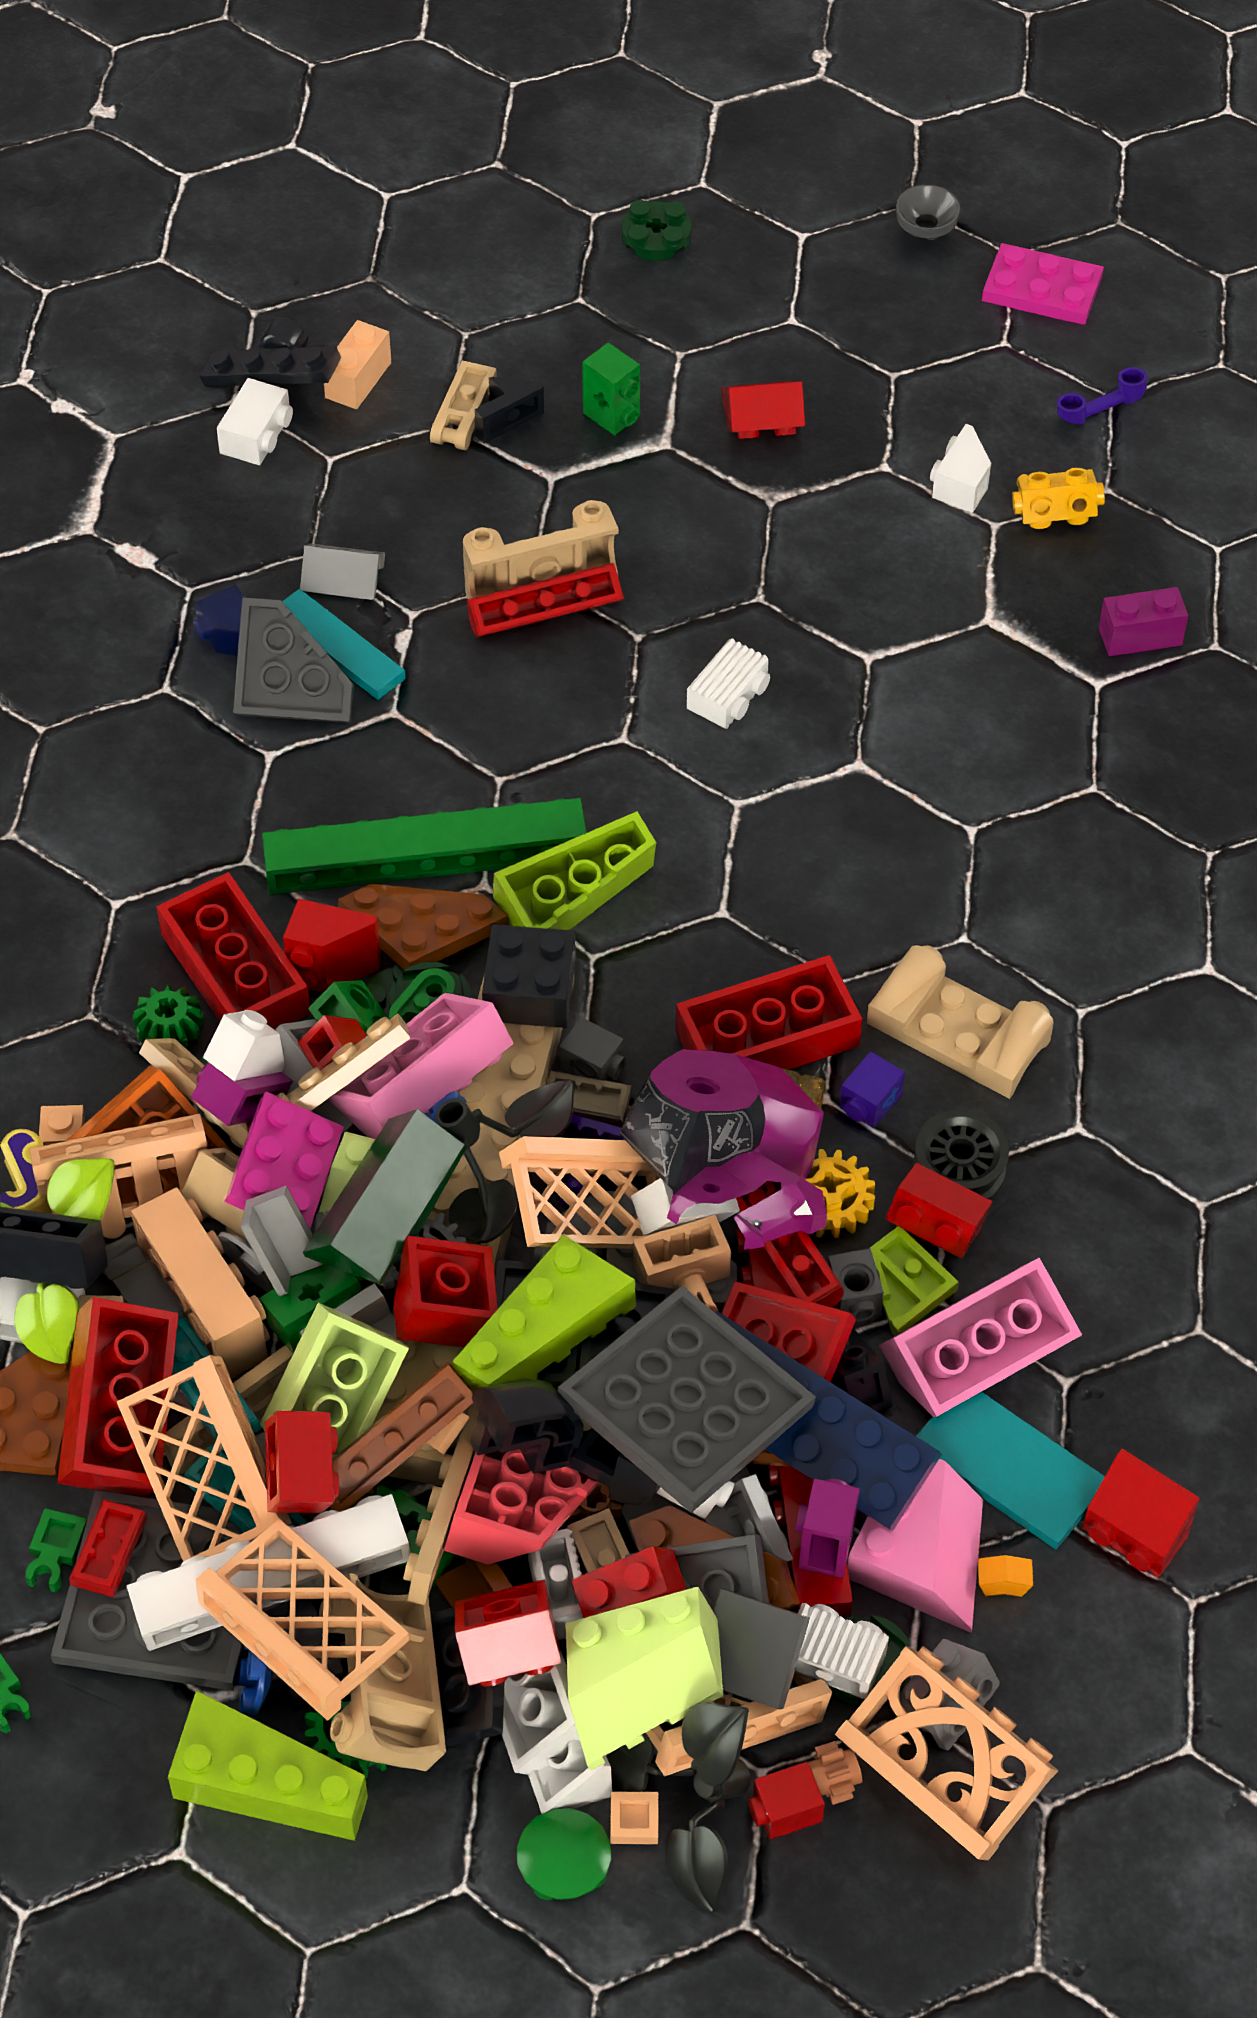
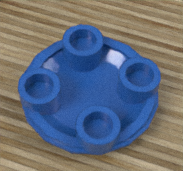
[236,1645,273,1717]

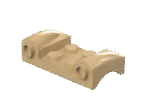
[463,500,619,599]
[867,945,1054,1099]
[319,1573,446,1771]

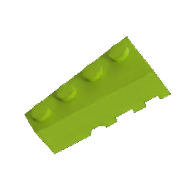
[493,811,656,930]
[453,1234,636,1392]
[168,1690,368,1841]

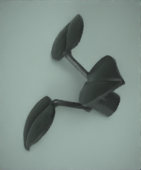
[435,1079,574,1244]
[606,1702,750,1911]

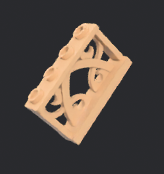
[834,1646,1058,1861]

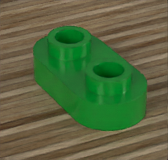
[389,968,455,1022]

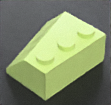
[566,1587,723,1771]

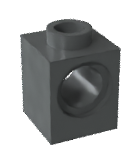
[559,1017,626,1081]
[828,1248,884,1322]

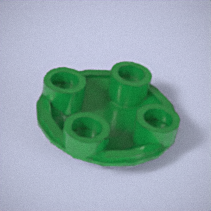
[517,1808,611,1900]

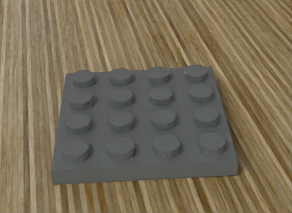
[558,1286,816,1513]
[51,1490,253,1691]

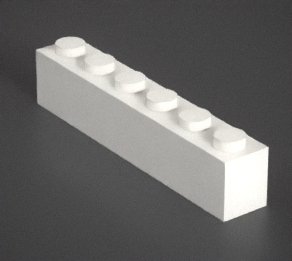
[126,1494,411,1651]

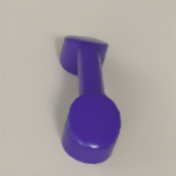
[1057,367,1147,425]

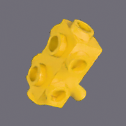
[1012,468,1105,529]

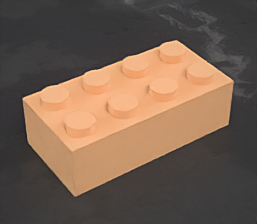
[131,1187,270,1379]

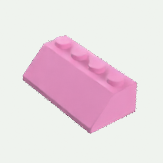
[328,993,514,1139]
[879,1258,1082,1418]

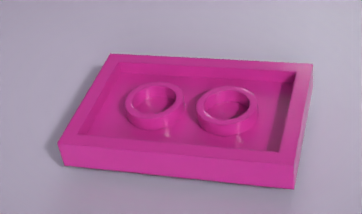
[982,243,1104,325]
[224,1092,344,1228]

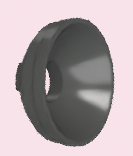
[896,185,960,240]

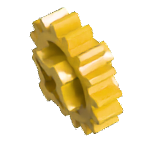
[804,1149,875,1238]

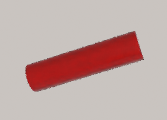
[467,562,624,638]
[736,1181,844,1308]

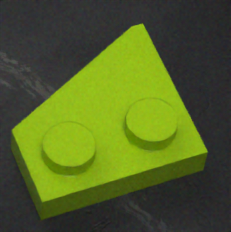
[870,1226,959,1336]

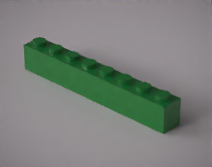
[262,798,586,895]

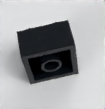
[482,924,576,1028]

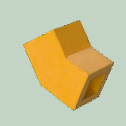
[978,1555,1033,1597]

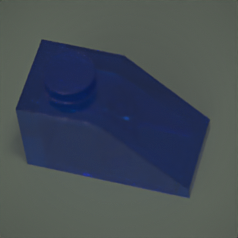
[193,584,245,656]

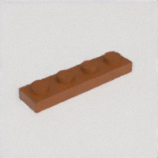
[329,1362,475,1512]

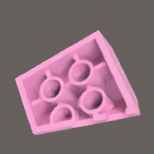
[847,1459,983,1633]

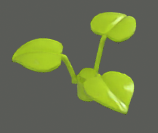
[0,1158,114,1364]

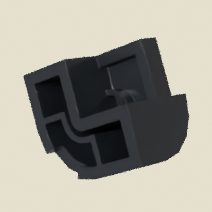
[470,1378,584,1474]
[570,1427,659,1505]

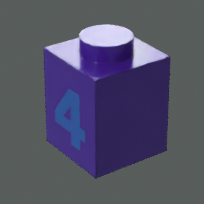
[840,1051,905,1128]

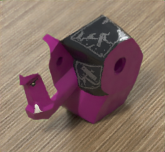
[620,1049,827,1250]

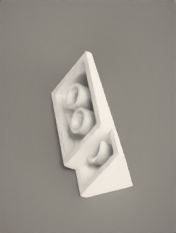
[502,1651,612,1814]

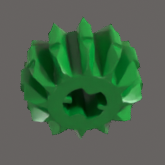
[133,983,204,1049]

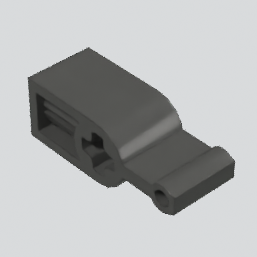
[103,1233,185,1319]

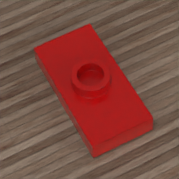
[69,1499,147,1598]

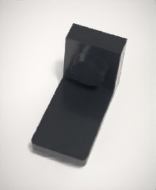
[835,1328,893,1412]

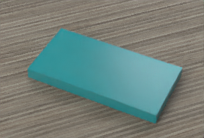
[916,1392,1105,1550]

